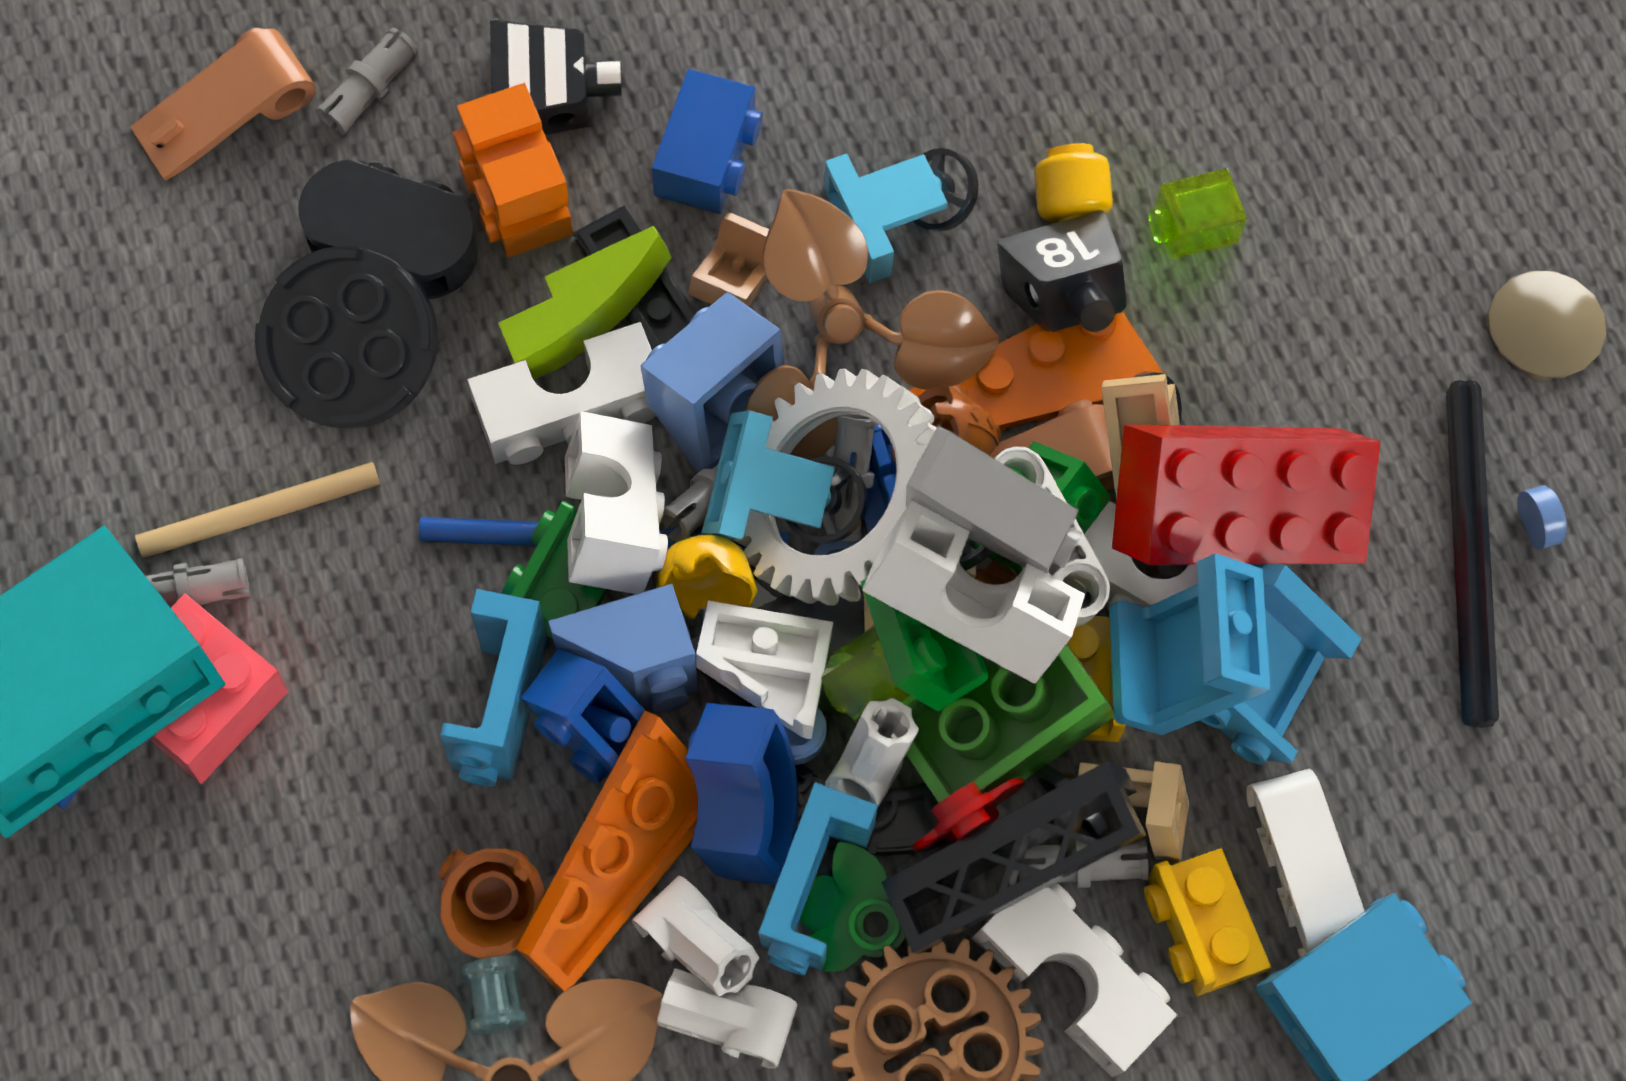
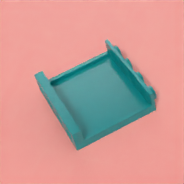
[0,525,226,839]

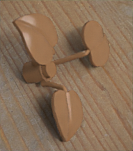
[745,189,999,460]
[350,979,663,1081]

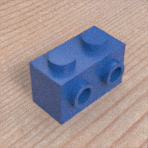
[652,68,763,215]
[520,648,644,784]

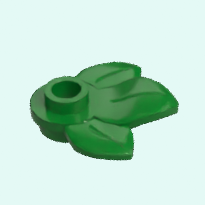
[800,842,906,972]

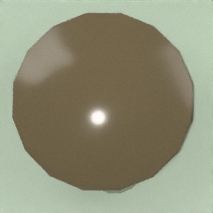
[1486,271,1606,382]

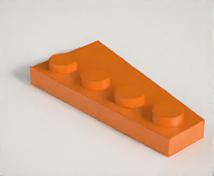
[909,311,1164,431]
[516,710,698,992]

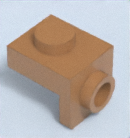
[688,213,769,307]

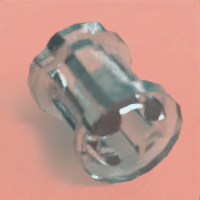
[461,956,529,1035]

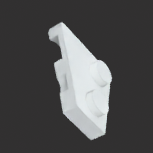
[696,601,833,739]

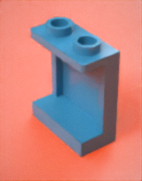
[1109,553,1271,735]
[1200,564,1362,765]
[440,589,548,787]
[759,782,877,976]
[1254,893,1472,1081]

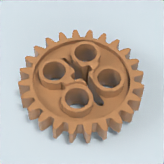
[829,939,1044,1081]

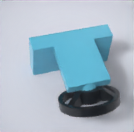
[823,148,979,284]
[701,410,868,544]

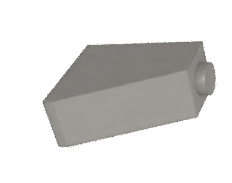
[906,426,1082,573]

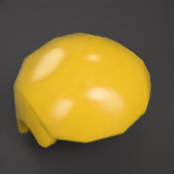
[654,534,757,620]

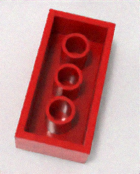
[1112,424,1381,565]

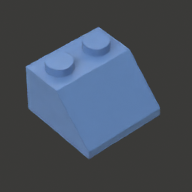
[640,292,785,472]
[548,584,698,712]

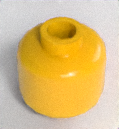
[1034,143,1113,223]

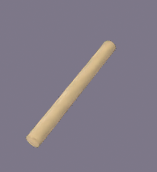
[135,462,381,558]

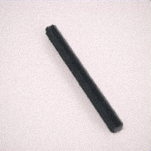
[1446,380,1499,728]

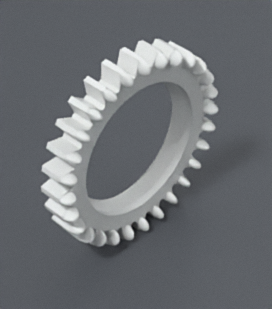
[734,368,936,606]

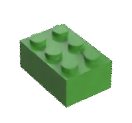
[894,643,1114,803]

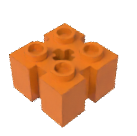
[452,83,573,258]

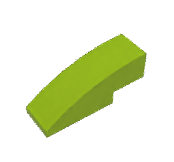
[498,226,672,380]

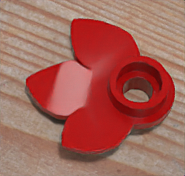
[912,777,1025,852]

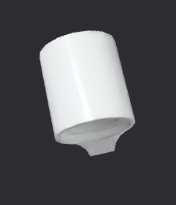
[825,698,919,808]
[631,875,759,997]
[657,969,798,1068]

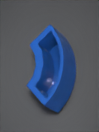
[685,703,798,885]

